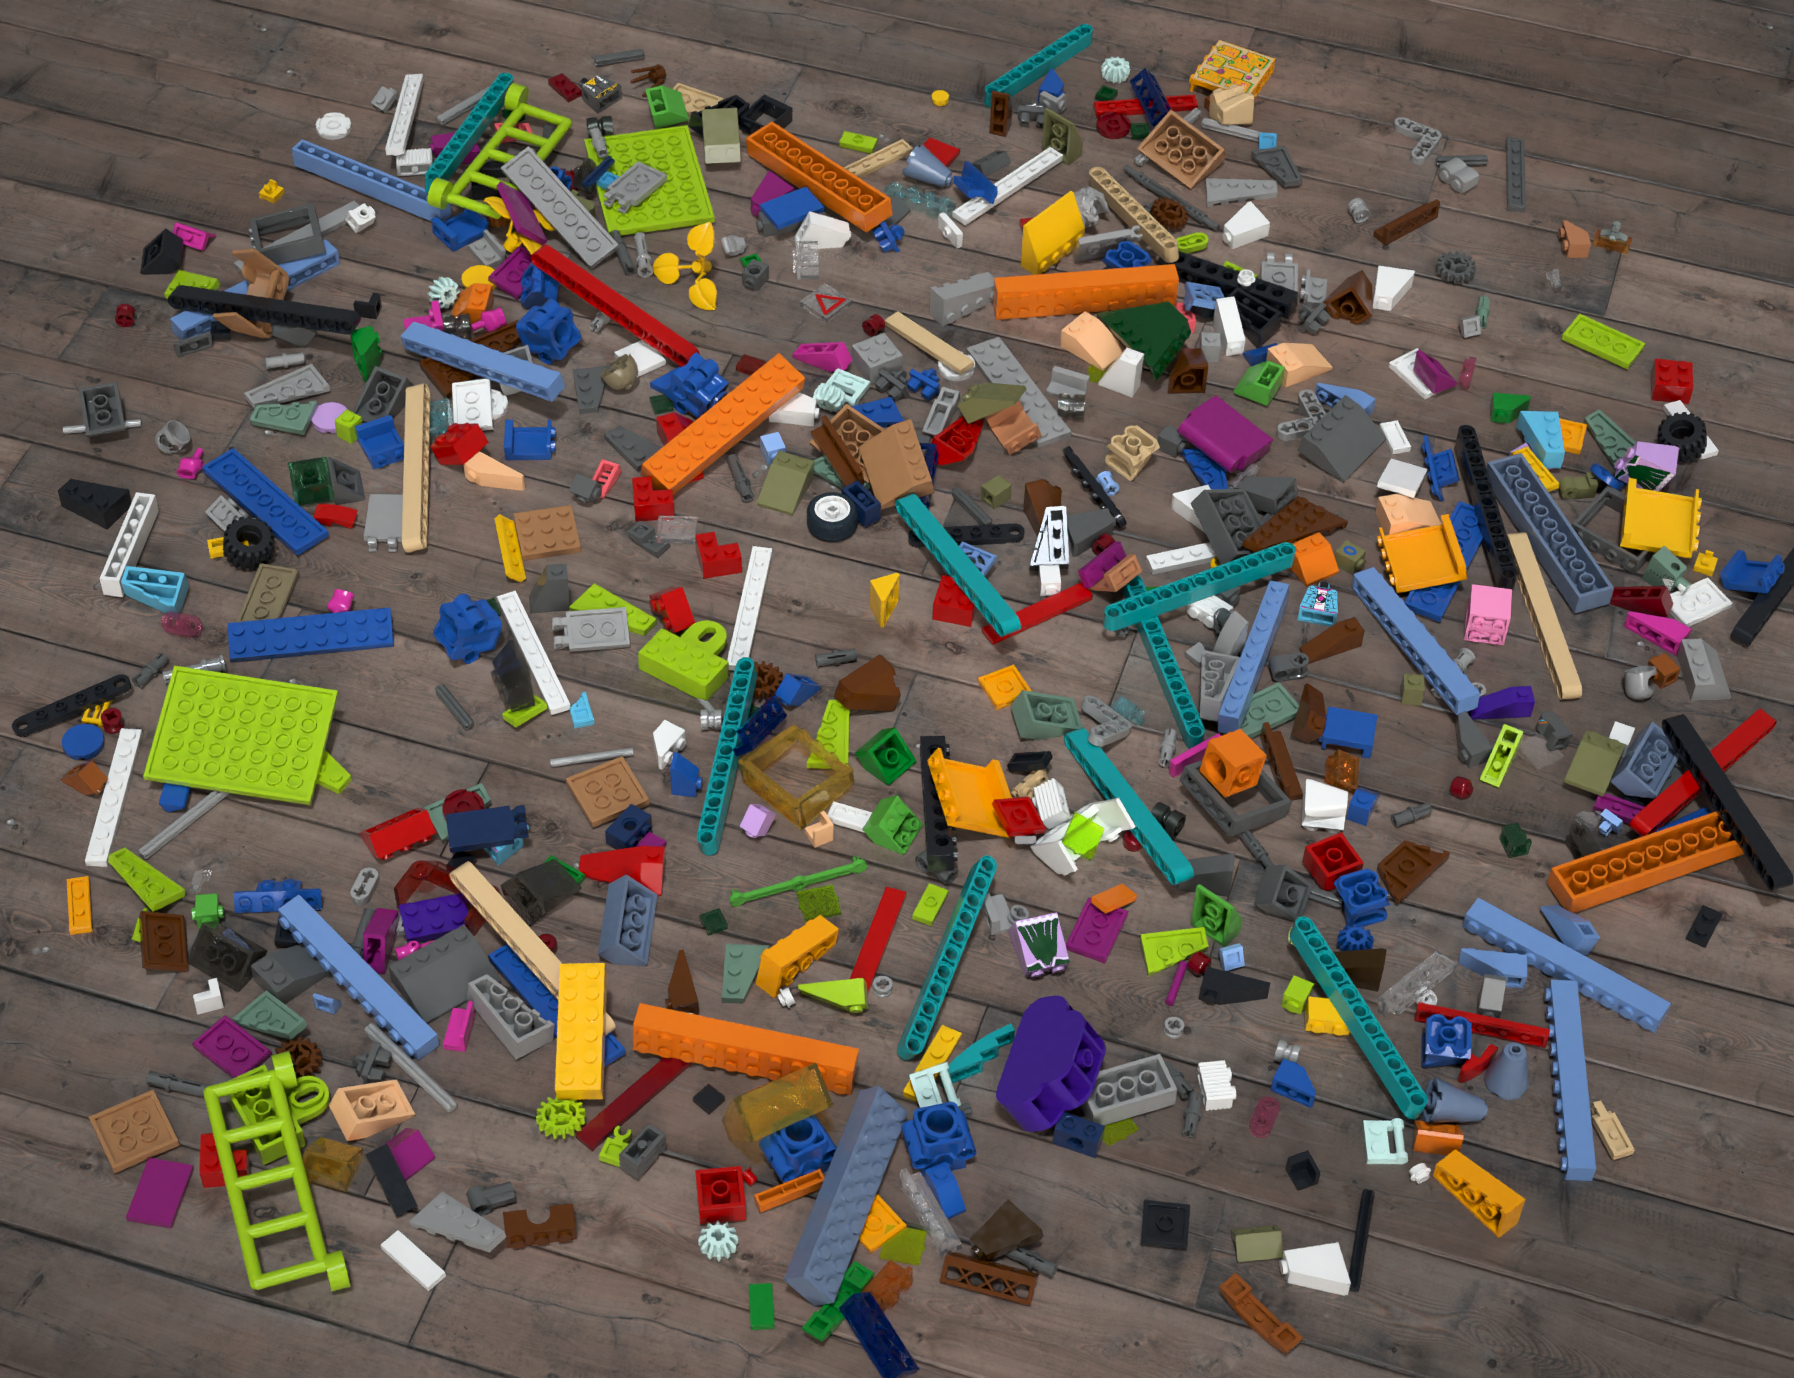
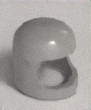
[155,420,190,454]
[1625,666,1657,700]

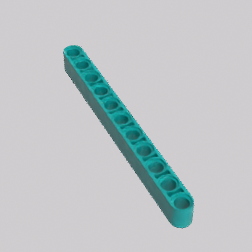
[425,73,513,193]
[895,493,1021,637]
[1103,542,1296,631]
[1123,575,1205,749]
[697,657,757,856]
[1064,727,1194,886]
[897,855,997,1061]
[1289,916,1428,1119]

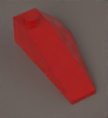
[656,412,703,483]
[926,416,984,465]
[578,846,666,896]

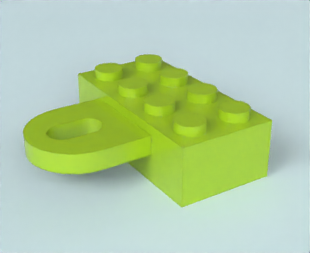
[638,620,729,701]
[226,1064,330,1165]

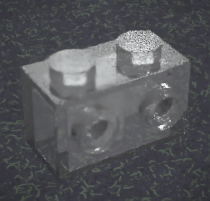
[792,241,819,279]

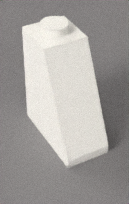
[1222,201,1270,249]
[795,211,851,250]
[1373,266,1415,311]
[1213,296,1245,356]
[1098,348,1144,397]
[769,392,820,426]
[1171,485,1211,533]
[1279,1242,1351,1295]

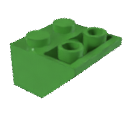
[645,85,689,129]
[1233,361,1285,406]
[862,795,923,855]

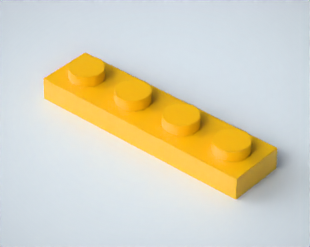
[494,514,526,583]
[903,1025,962,1103]

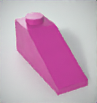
[792,342,853,372]
[1624,611,1692,656]

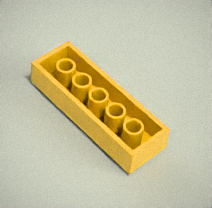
[555,963,607,1100]

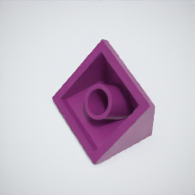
[1413,349,1458,394]
[384,1128,435,1181]

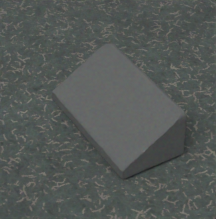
[971,150,1011,176]
[878,195,911,230]
[173,332,214,357]

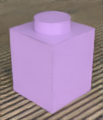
[740,804,776,838]

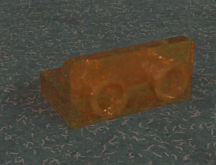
[1324,749,1359,794]
[862,1260,913,1312]

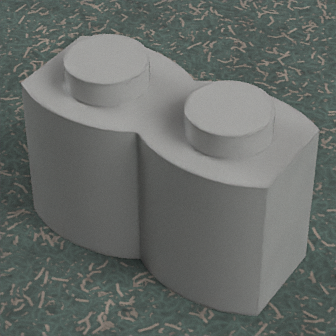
[1438,157,1479,193]

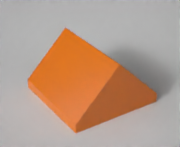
[1413,1120,1464,1155]

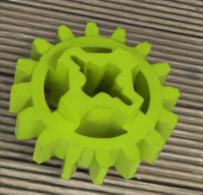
[536,1095,586,1139]

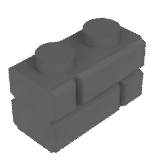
[619,1123,666,1179]

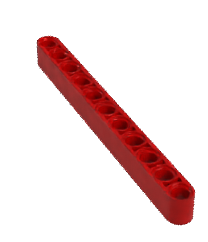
[531,244,700,367]
[1629,708,1777,837]

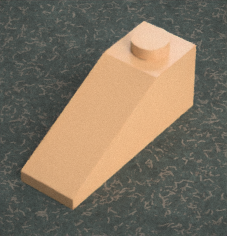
[464,451,525,491]

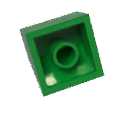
[350,325,382,383]
[855,727,916,785]

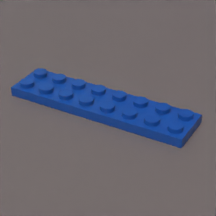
[202,448,329,556]
[1404,501,1483,622]
[228,607,394,663]
[488,944,626,1067]

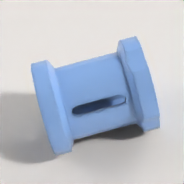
[1096,471,1120,496]

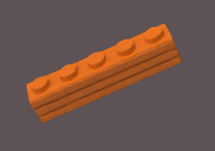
[754,1169,824,1213]

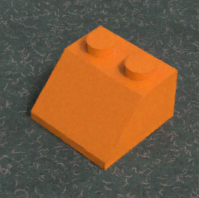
[450,283,493,325]
[1290,532,1339,587]

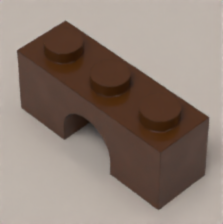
[503,1203,577,1249]

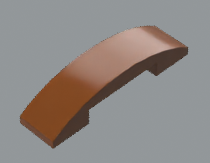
[1219,1273,1303,1354]

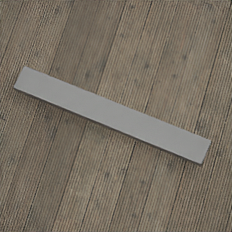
[234,201,360,274]

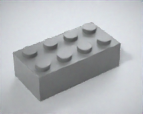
[1081,1054,1177,1125]

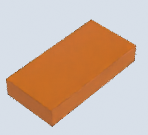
[1091,883,1137,914]

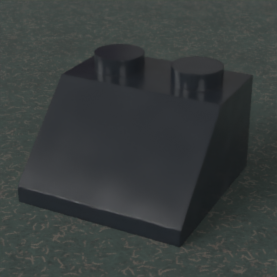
[140,228,183,275]

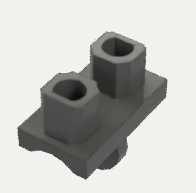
[1018,99,1046,128]
[1298,302,1330,335]
[875,368,910,402]
[352,1042,392,1084]

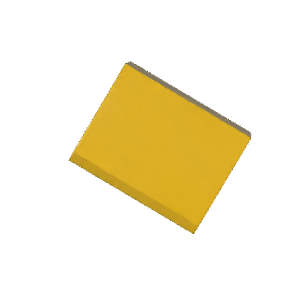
[870,573,900,628]

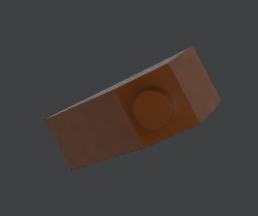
[989,91,1012,137]
[1299,617,1365,664]
[1291,683,1327,744]
[665,949,699,1015]

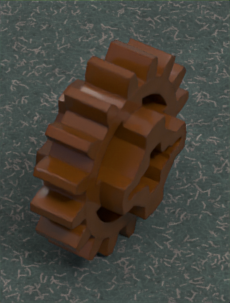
[1150,196,1189,231]
[753,661,784,701]
[275,1036,322,1078]

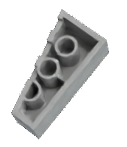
[929,272,994,327]
[1199,650,1240,721]
[467,974,555,1059]

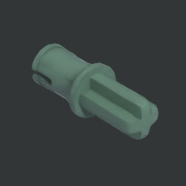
[1475,296,1490,329]

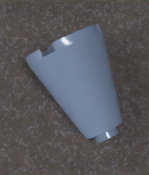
[902,144,953,188]
[1484,1042,1529,1100]
[1422,1078,1488,1123]

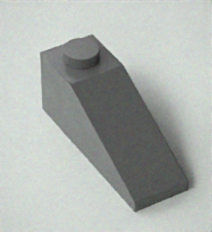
[1454,711,1493,768]

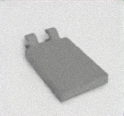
[604,162,667,214]
[1072,226,1143,263]
[1261,252,1298,309]
[364,494,403,552]
[552,607,630,652]

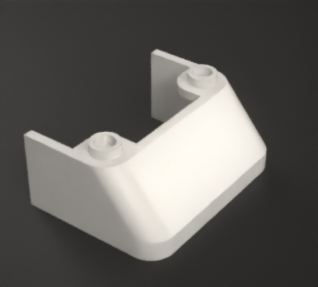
[1030,798,1136,875]

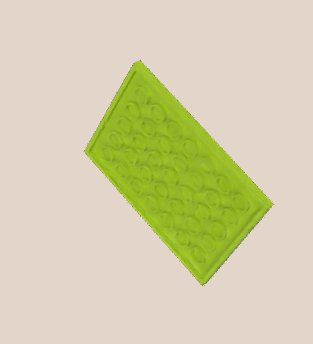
[584,125,715,237]
[143,666,339,805]

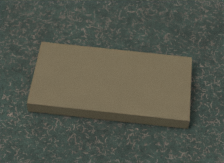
[236,563,299,622]

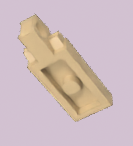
[1590,1100,1635,1160]

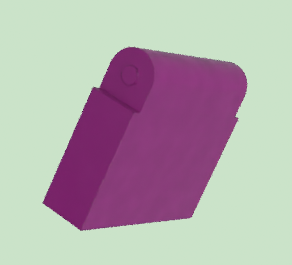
[1177,395,1274,474]

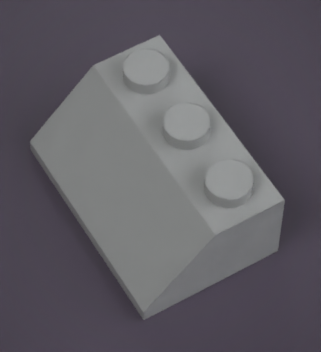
[1677,638,1731,701]

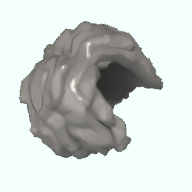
[1074,187,1109,228]

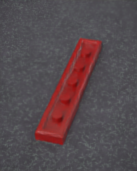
[1093,95,1198,118]
[982,582,1093,645]
[850,886,907,995]
[1414,1002,1550,1048]

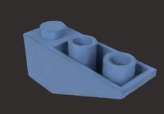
[1315,383,1376,416]
[1540,905,1600,955]
[1458,948,1527,989]

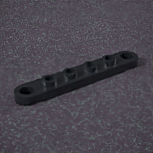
[1062,446,1127,528]
[908,523,1025,548]
[12,674,132,737]

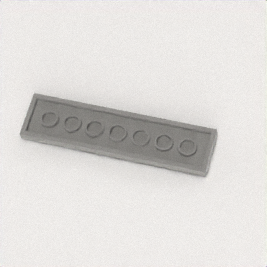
[501,146,619,269]
[966,337,1071,448]

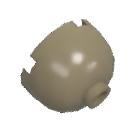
[600,354,638,390]

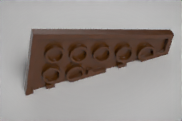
[419,320,521,400]
[1242,496,1348,552]

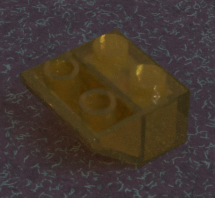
[302,1137,363,1192]

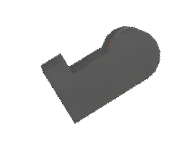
[1536,711,1573,751]

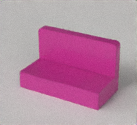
[172,222,216,251]
[443,1001,475,1052]

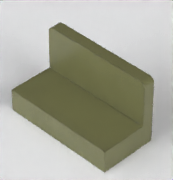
[1231,1225,1283,1262]

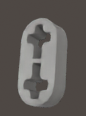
[350,867,379,906]

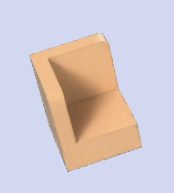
[805,811,834,848]

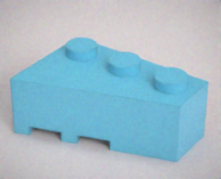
[1517,411,1565,469]
[121,566,189,619]

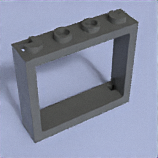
[248,203,326,265]
[1571,485,1655,574]
[1179,760,1292,837]

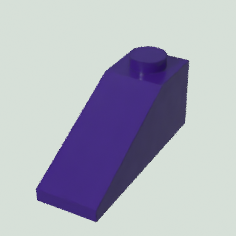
[1469,686,1535,720]

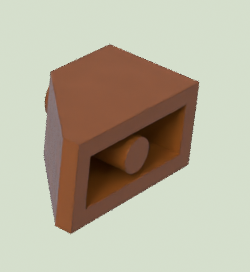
[60,760,108,795]

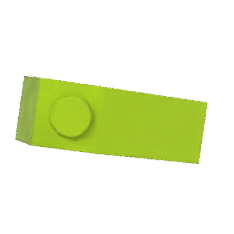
[1479,724,1524,788]
[798,978,868,1013]

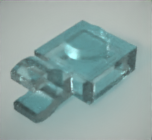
[1110,696,1145,726]

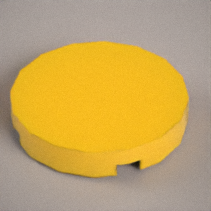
[461,265,497,290]

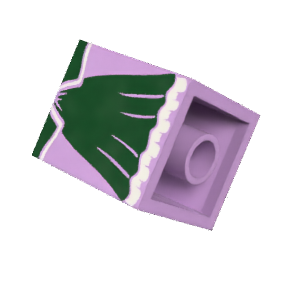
[1614,441,1679,492]
[1008,912,1070,978]

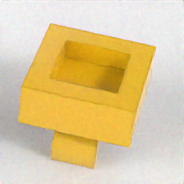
[259,179,285,204]
[1693,550,1718,577]

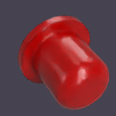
[742,1167,758,1186]

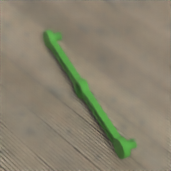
[729,856,867,907]

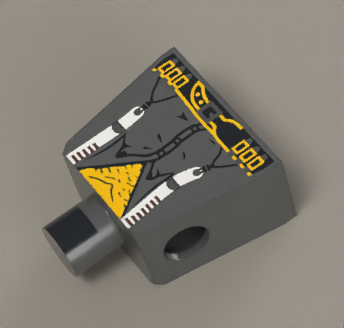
[579,75,622,114]

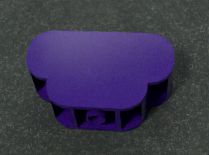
[996,995,1106,1132]

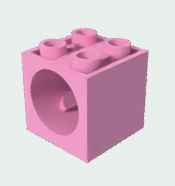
[1464,584,1512,645]

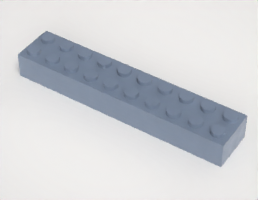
[1487,453,1614,613]
[784,1086,908,1306]

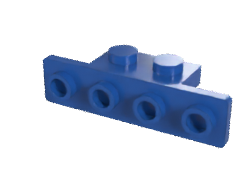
[953,161,998,204]
[1422,435,1460,501]
[233,879,322,913]

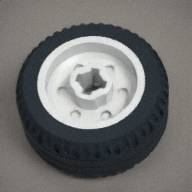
[807,492,858,542]

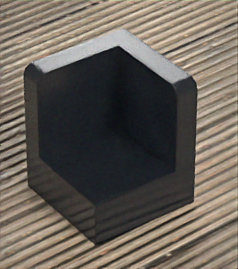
[353,293,382,319]
[1285,1150,1320,1191]

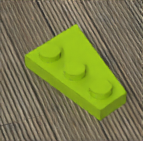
[164,270,220,299]
[316,750,352,795]
[1140,927,1208,977]

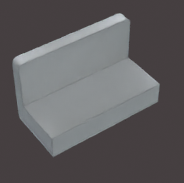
[1046,366,1090,404]
[981,891,1012,935]

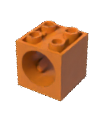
[1199,729,1267,797]

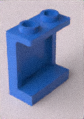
[431,208,489,252]
[355,415,404,470]
[504,420,556,460]
[1720,550,1785,593]
[1319,706,1377,759]

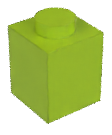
[334,409,363,444]
[1281,975,1314,1015]

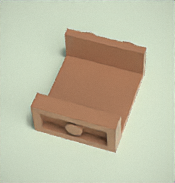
[985,400,1042,456]
[1078,554,1142,592]

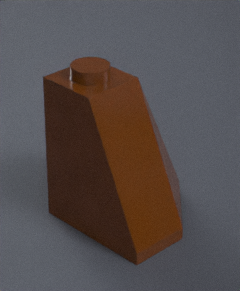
[1323,270,1373,324]
[1167,348,1208,394]
[1023,479,1062,538]
[834,655,901,711]

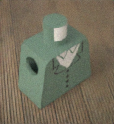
[1642,546,1691,593]

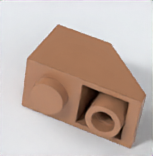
[1558,220,1591,258]

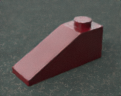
[1610,586,1674,617]

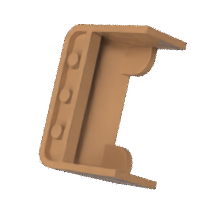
[213,249,289,338]

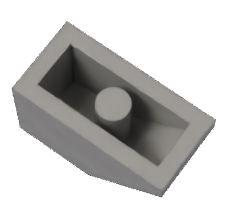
[1199,332,1221,362]

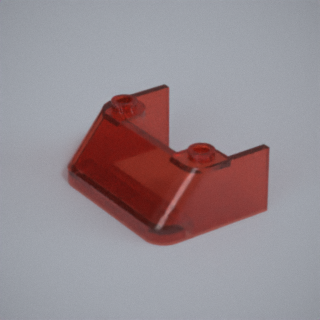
[394,860,500,936]

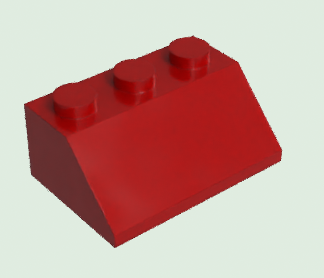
[359,808,436,860]

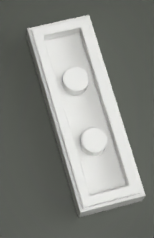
[381,1230,446,1292]

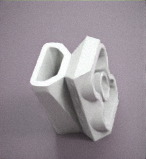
[1301,779,1348,834]

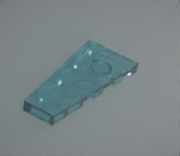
[884,182,957,213]

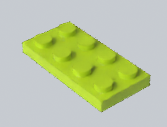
[1562,313,1646,369]

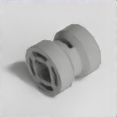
[1347,198,1371,223]
[701,709,722,730]
[1274,1040,1301,1063]

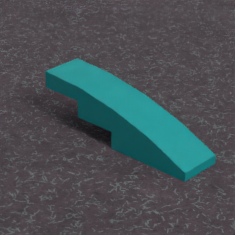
[941,1024,1015,1088]

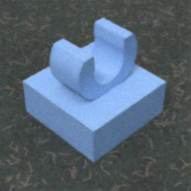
[1599,809,1623,837]
[1219,943,1245,971]

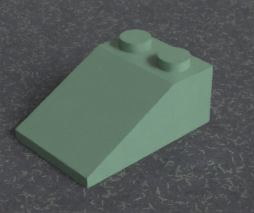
[1010,690,1083,740]

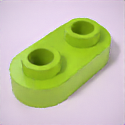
[1176,232,1209,254]

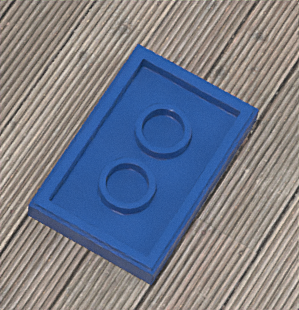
[760,187,824,230]

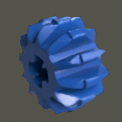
[1336,923,1374,951]

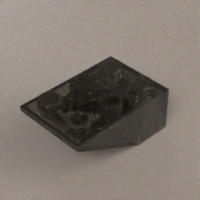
[500,859,582,926]

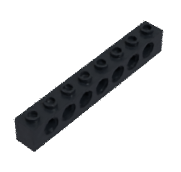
[1157,251,1298,319]
[920,736,958,871]

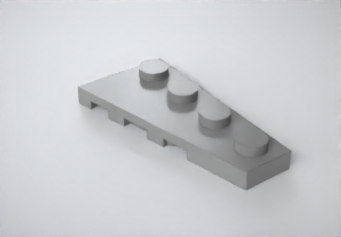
[1205,178,1277,207]
[244,364,330,409]
[409,1191,506,1252]

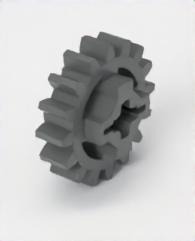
[1436,251,1476,284]

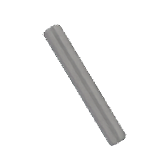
[437,87,489,125]
[1201,118,1264,142]

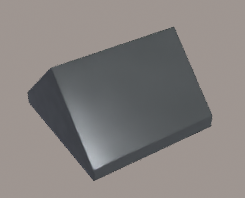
[327,457,365,505]

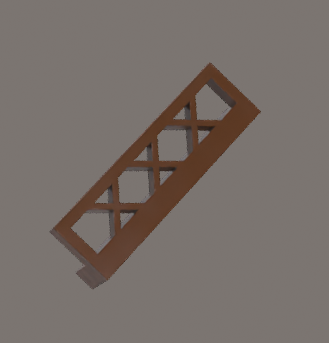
[1373,199,1440,246]
[810,415,864,487]
[1260,722,1303,801]
[939,1251,1039,1305]

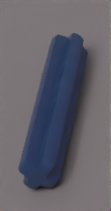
[582,156,615,189]

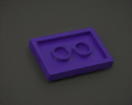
[398,893,472,943]

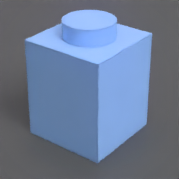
[760,432,786,465]

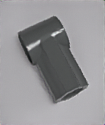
[915,849,958,884]
[466,1181,516,1216]

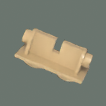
[1010,769,1048,799]

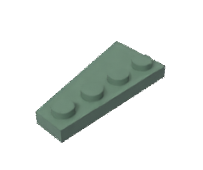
[1584,409,1636,470]

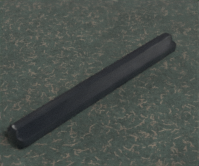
[1349,1189,1375,1292]

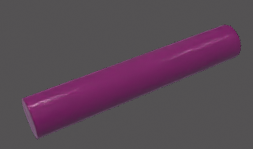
[1165,961,1187,1006]

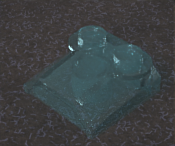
[430,398,454,436]

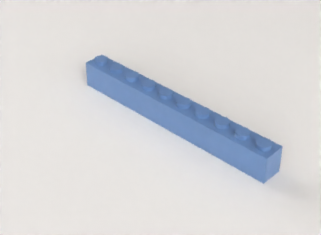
[292,139,451,222]
[170,239,340,340]
[400,321,565,402]
[1352,567,1480,715]
[1218,581,1289,734]
[278,895,439,1061]
[1462,898,1671,1033]
[1544,980,1596,1181]

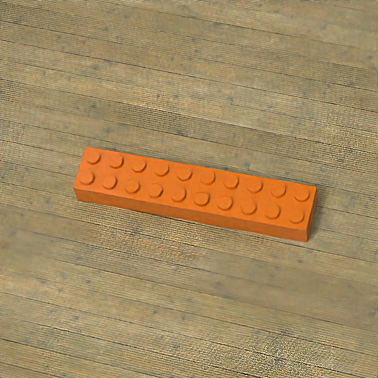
[746,122,892,232]
[992,264,1179,320]
[640,353,805,495]
[1547,812,1744,913]
[633,1003,859,1095]

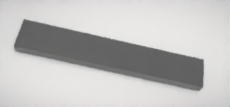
[1506,137,1526,213]

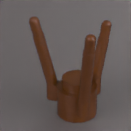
[630,64,666,97]

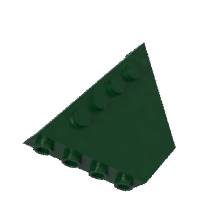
[1096,302,1191,382]

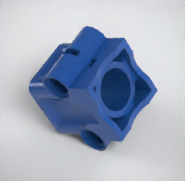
[516,299,582,365]
[664,352,730,419]
[433,594,502,664]
[901,1102,977,1177]
[759,1108,837,1182]

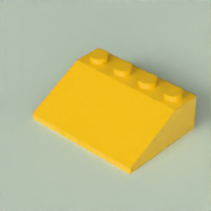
[1021,191,1085,275]

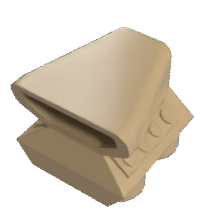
[1209,84,1254,125]
[1105,425,1160,481]

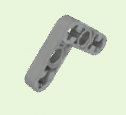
[1393,117,1441,165]
[1276,389,1326,441]
[1081,695,1132,747]

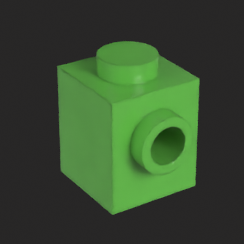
[192,893,224,929]

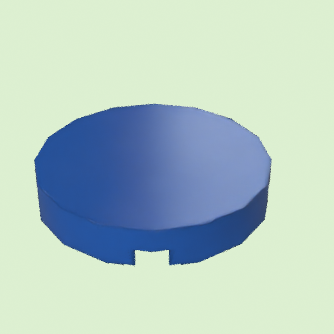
[1589,463,1624,491]
[61,724,104,760]

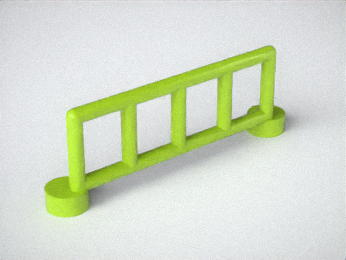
[427,83,572,219]
[203,1051,350,1292]

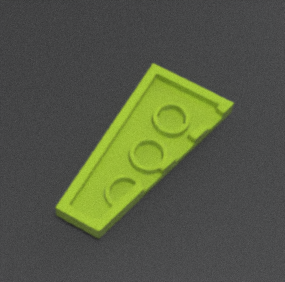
[569,583,657,636]
[807,700,850,769]
[108,847,186,912]

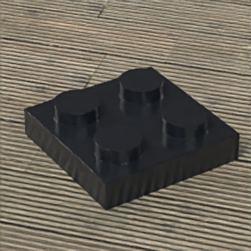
[1140,1200,1190,1250]

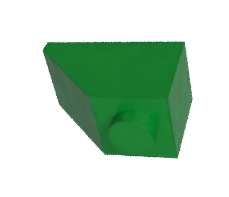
[1490,393,1531,423]

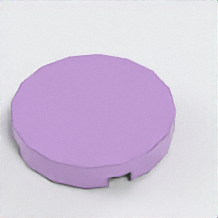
[312,402,348,434]

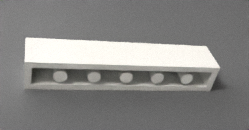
[100,492,159,597]

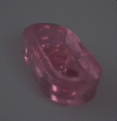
[1459,356,1477,389]
[161,612,202,636]
[1249,1096,1280,1138]

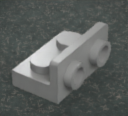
[468,229,506,268]
[1300,269,1327,309]
[205,495,249,532]

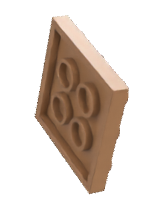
[513,505,581,561]
[566,756,650,828]
[89,1089,179,1174]

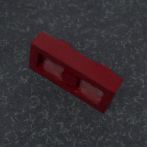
[548,73,582,103]

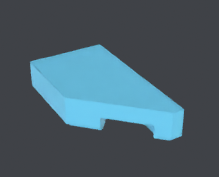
[570,692,594,729]

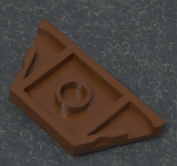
[1377,840,1450,904]

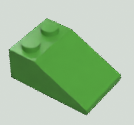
[1190,884,1243,947]

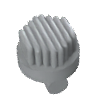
[721,235,746,256]

